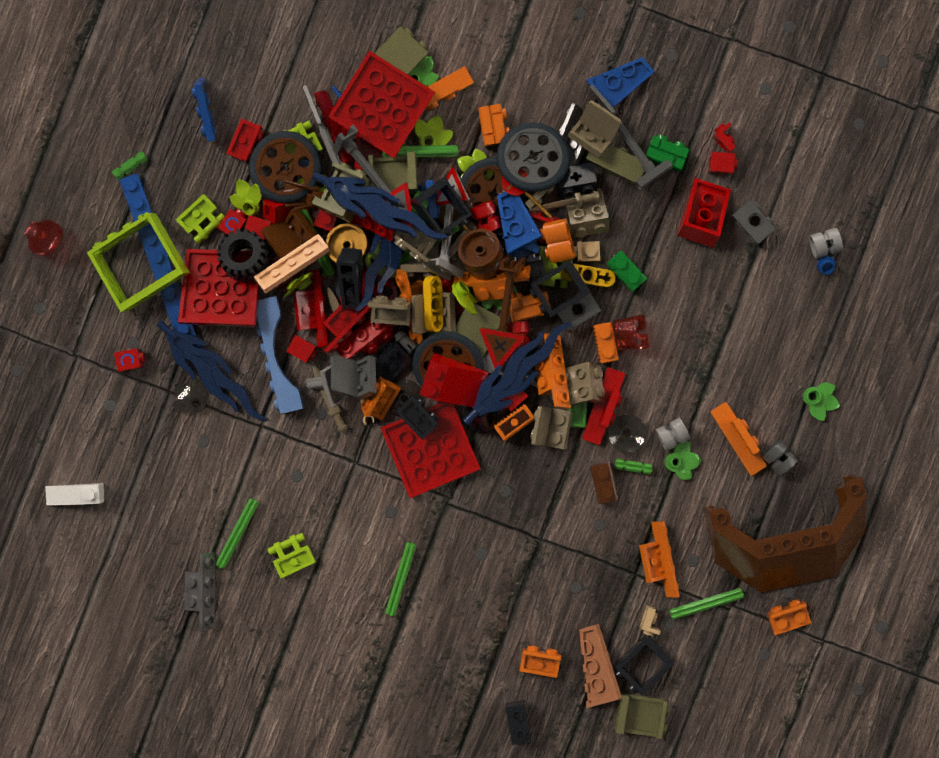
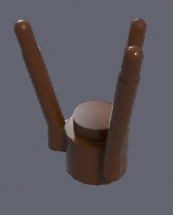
[284,179,324,211]

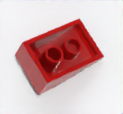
[677,178,731,248]
[419,353,489,407]

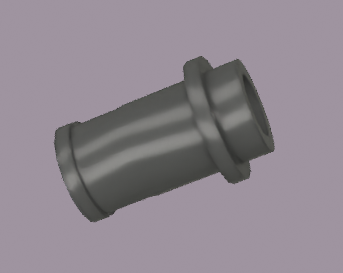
[393,329,418,353]

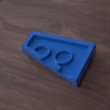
[586,57,655,108]
[192,78,216,142]
[497,192,542,256]

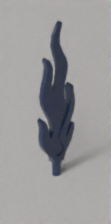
[312,172,447,239]
[355,184,422,311]
[156,320,267,421]
[463,322,572,425]

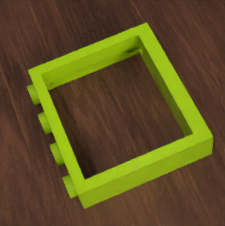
[87,212,190,312]

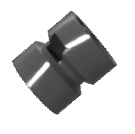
[761,439,798,476]

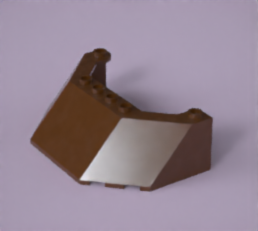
[703,475,866,593]

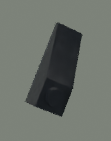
[336,248,364,310]

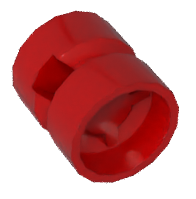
[469,200,502,231]
[507,321,530,349]

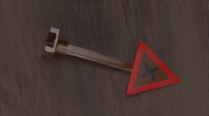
[479,255,526,369]

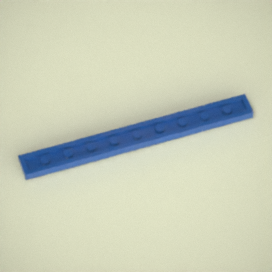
[119,173,201,347]

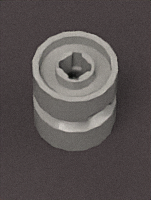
[809,228,843,259]
[655,417,691,451]

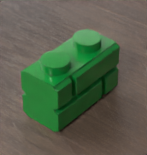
[645,134,689,173]
[605,250,647,292]

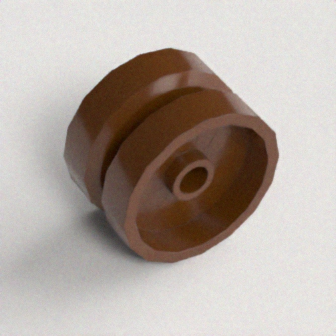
[458,229,505,279]

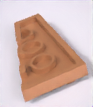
[579,624,622,708]

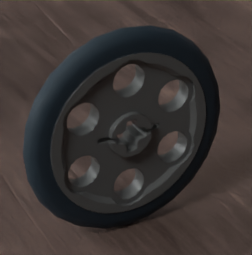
[497,122,570,192]

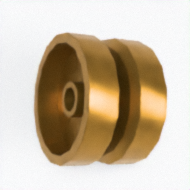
[325,223,371,265]

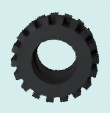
[217,229,270,282]

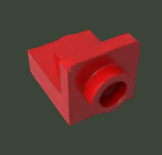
[712,122,736,153]

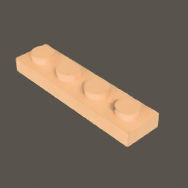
[254,234,330,294]

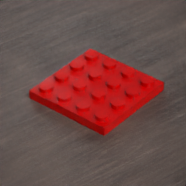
[328,50,435,159]
[178,249,260,327]
[380,402,480,498]

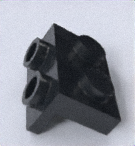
[396,396,439,440]

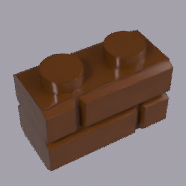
[589,461,618,504]

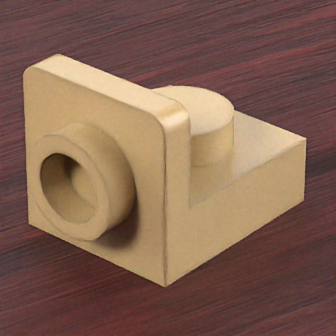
[574,241,600,262]
[639,605,661,636]

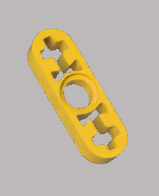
[560,264,615,287]
[423,276,443,332]

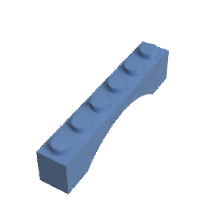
[256,296,305,414]

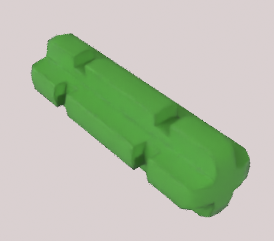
[112,151,148,180]
[615,459,652,475]

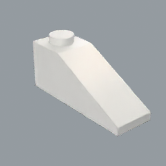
[45,483,104,505]

